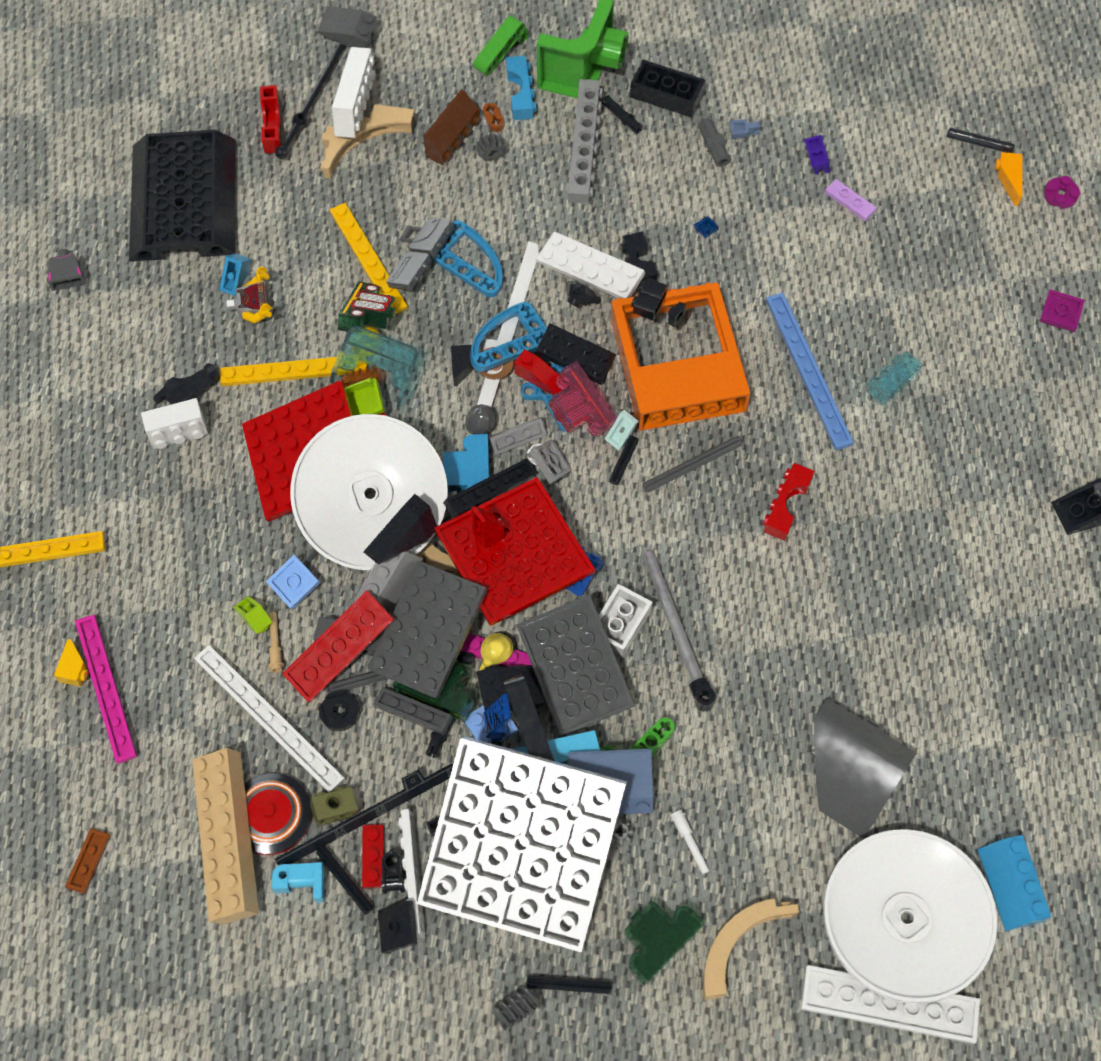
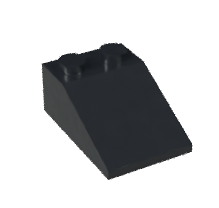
[1051,478,1101,535]
[476,666,545,712]

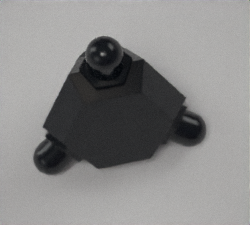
[566,280,601,308]

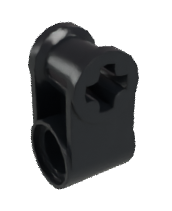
[381,851,406,894]

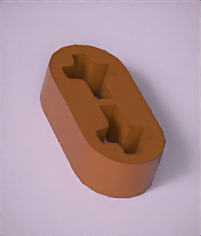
[483,103,504,132]

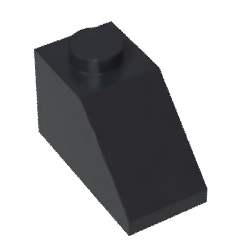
[451,344,474,386]

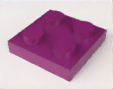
[1039,289,1085,332]

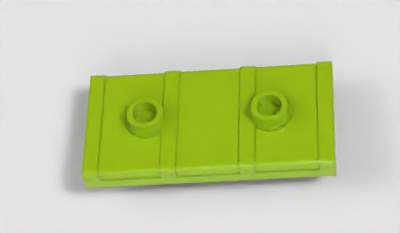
[345,378,385,416]

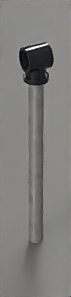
[642,551,716,712]

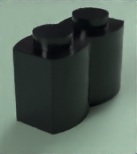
[631,278,668,320]

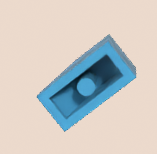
[219,253,251,296]

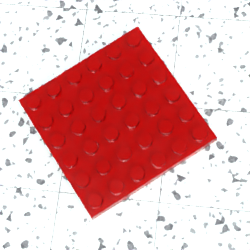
[242,380,353,522]
[434,477,595,626]

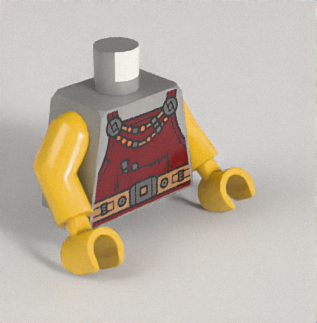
[227,266,272,324]

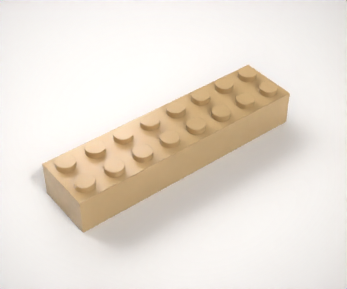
[192,748,259,925]

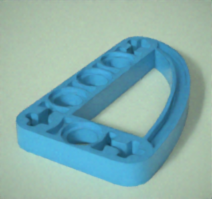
[430,221,503,297]
[470,302,547,372]

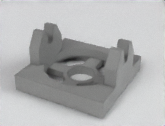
[527,439,571,486]

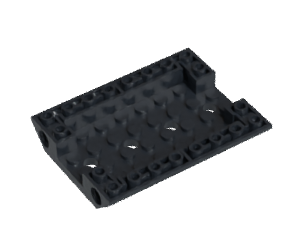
[129,129,236,262]

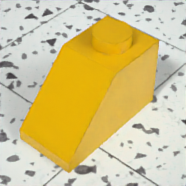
[54,639,89,687]

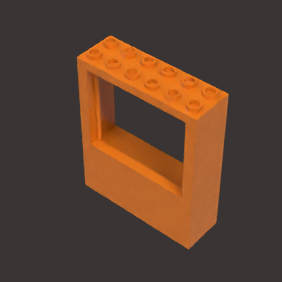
[610,282,750,431]

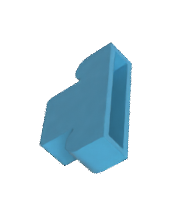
[443,434,489,493]

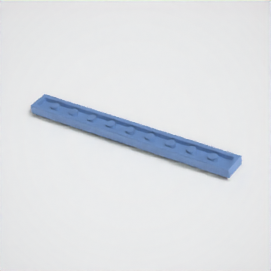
[766,293,854,451]

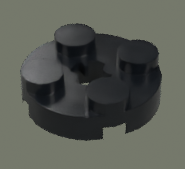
[319,690,360,731]

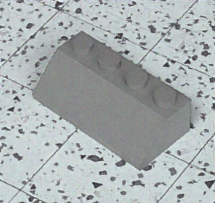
[349,550,423,613]

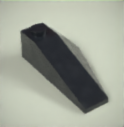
[363,494,437,565]

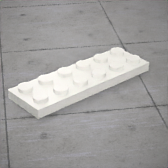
[536,232,645,299]

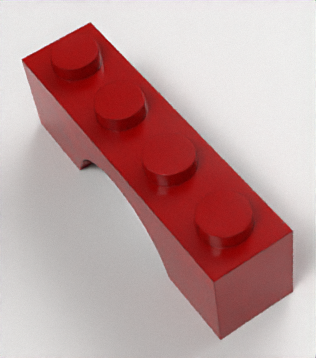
[260,85,281,154]
[762,463,815,541]

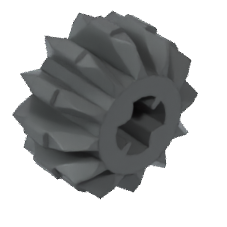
[476,132,506,161]

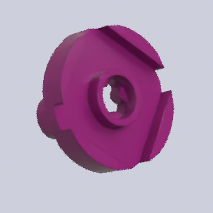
[1044,176,1080,209]

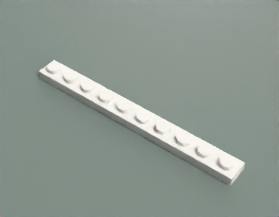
[194,645,345,793]

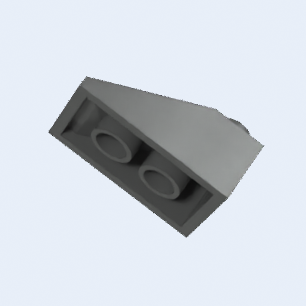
[317,6,378,48]

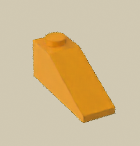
[995,152,1022,206]

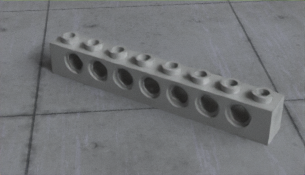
[568,79,603,204]

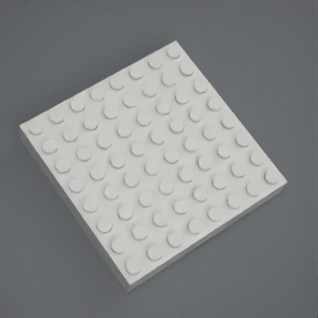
[417,736,627,952]

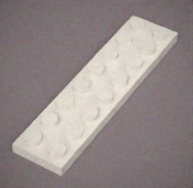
[800,965,980,1044]

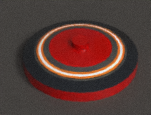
[244,773,312,855]

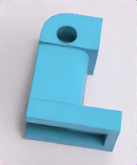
[272,862,324,903]

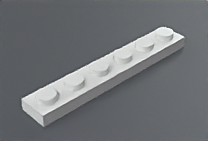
[399,809,425,939]

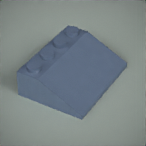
[568,749,653,814]

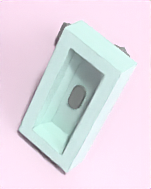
[605,408,639,451]

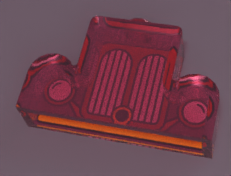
[548,361,617,436]

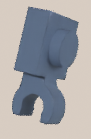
[730,119,760,139]

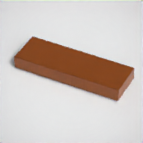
[65,828,111,894]

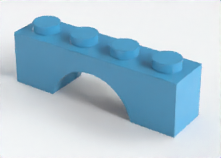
[506,55,536,120]

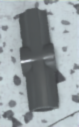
[698,118,731,167]

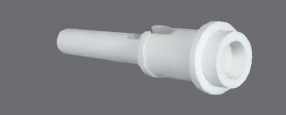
[670,810,710,875]

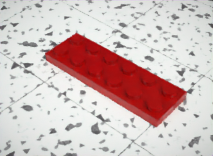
[282,590,395,703]

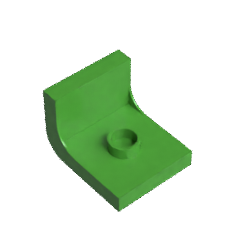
[537,0,629,98]

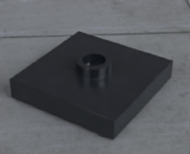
[378,900,418,953]

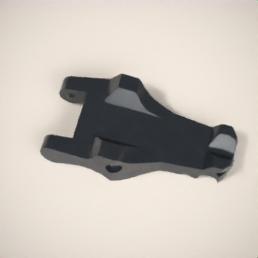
[153,363,220,405]

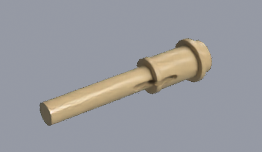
[268,612,284,673]

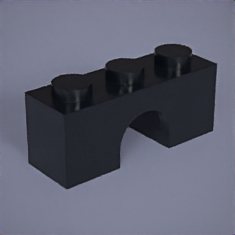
[620,231,658,288]

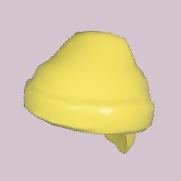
[480,633,513,670]

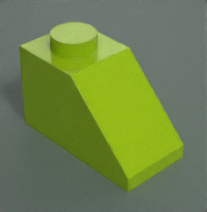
[233,596,273,634]

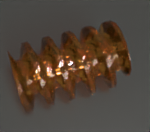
[341,365,381,387]

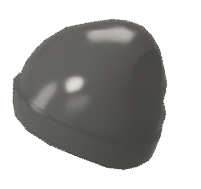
[465,404,496,435]

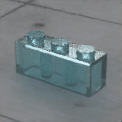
[867,351,923,406]

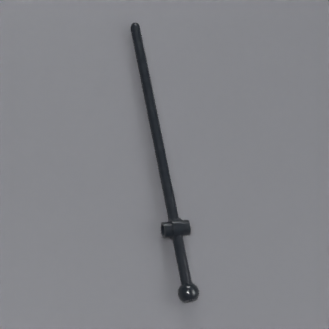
[275,43,345,159]

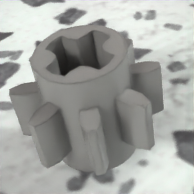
[611,820,633,848]

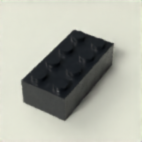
[630,59,706,118]

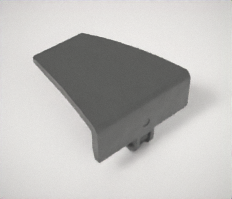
[814,699,916,838]

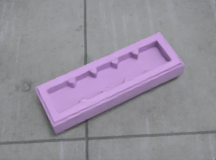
[824,179,877,221]

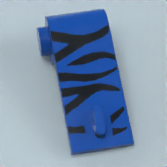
[483,694,511,741]

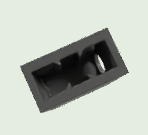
[47,249,86,291]

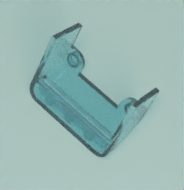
[330,326,418,408]

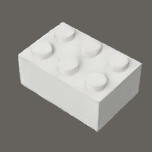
[141,398,208,449]
[599,584,652,658]

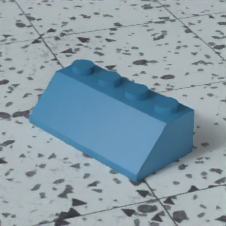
[978,835,1052,932]

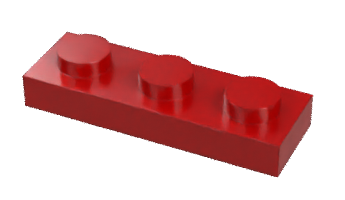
[362,825,384,889]

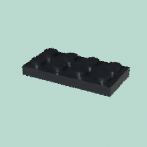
[535,323,615,385]

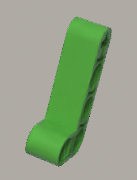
[473,15,529,76]
[600,717,675,757]

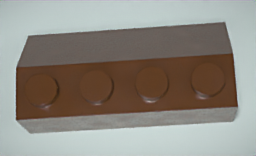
[423,89,480,166]

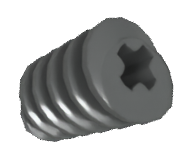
[492,986,541,1031]

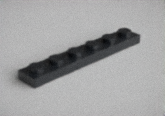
[443,458,538,518]

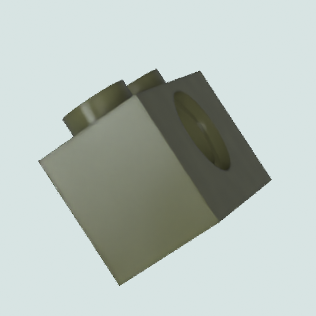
[310,786,358,827]

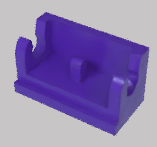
[804,135,830,175]

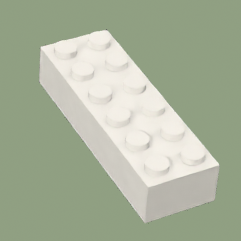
[332,47,375,138]

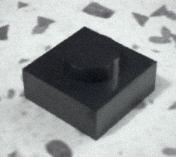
[668,301,686,327]

